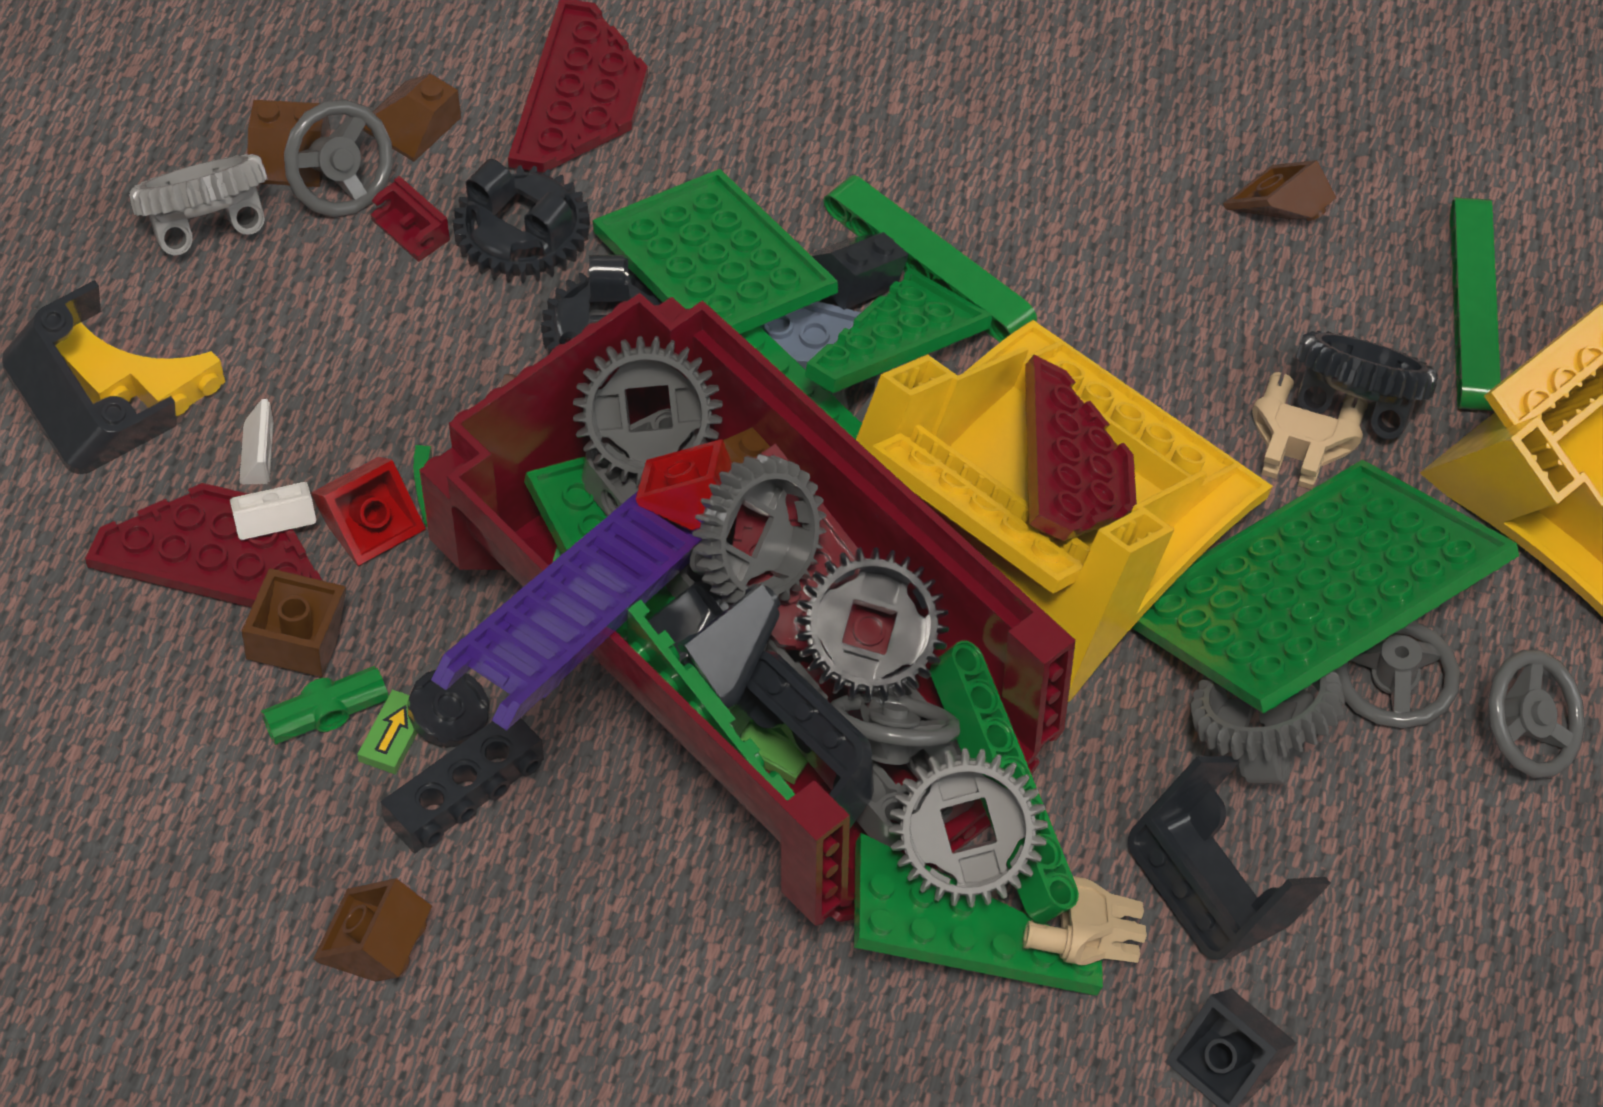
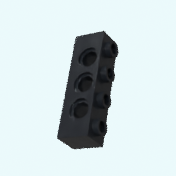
[380,718,544,854]

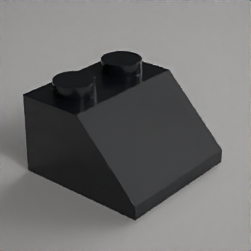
[810,232,909,310]
[1165,988,1297,1107]

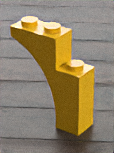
[55,323,225,416]

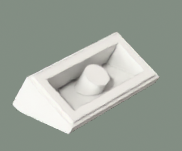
[240,399,274,484]
[230,482,316,540]

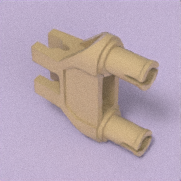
[1252,372,1368,490]
[1020,876,1147,965]

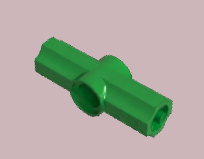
[261,666,388,745]

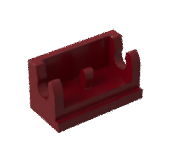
[370,176,450,262]

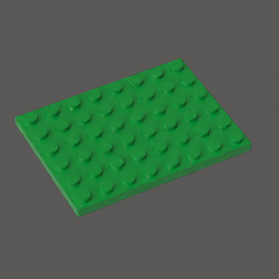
[1132,459,1519,714]

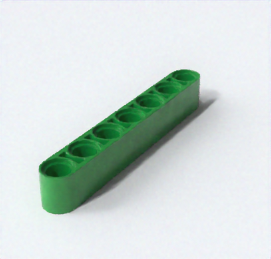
[823,175,1037,342]
[1450,197,1501,411]
[930,641,1079,923]

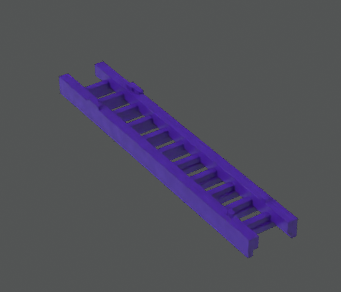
[431,491,702,730]

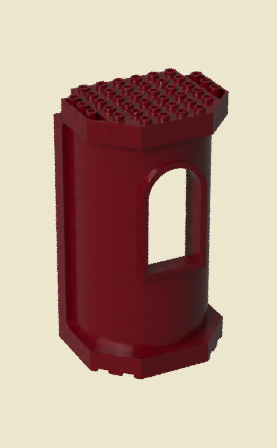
[419,293,1076,926]

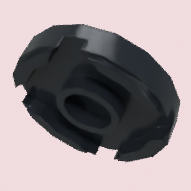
[407,670,489,747]

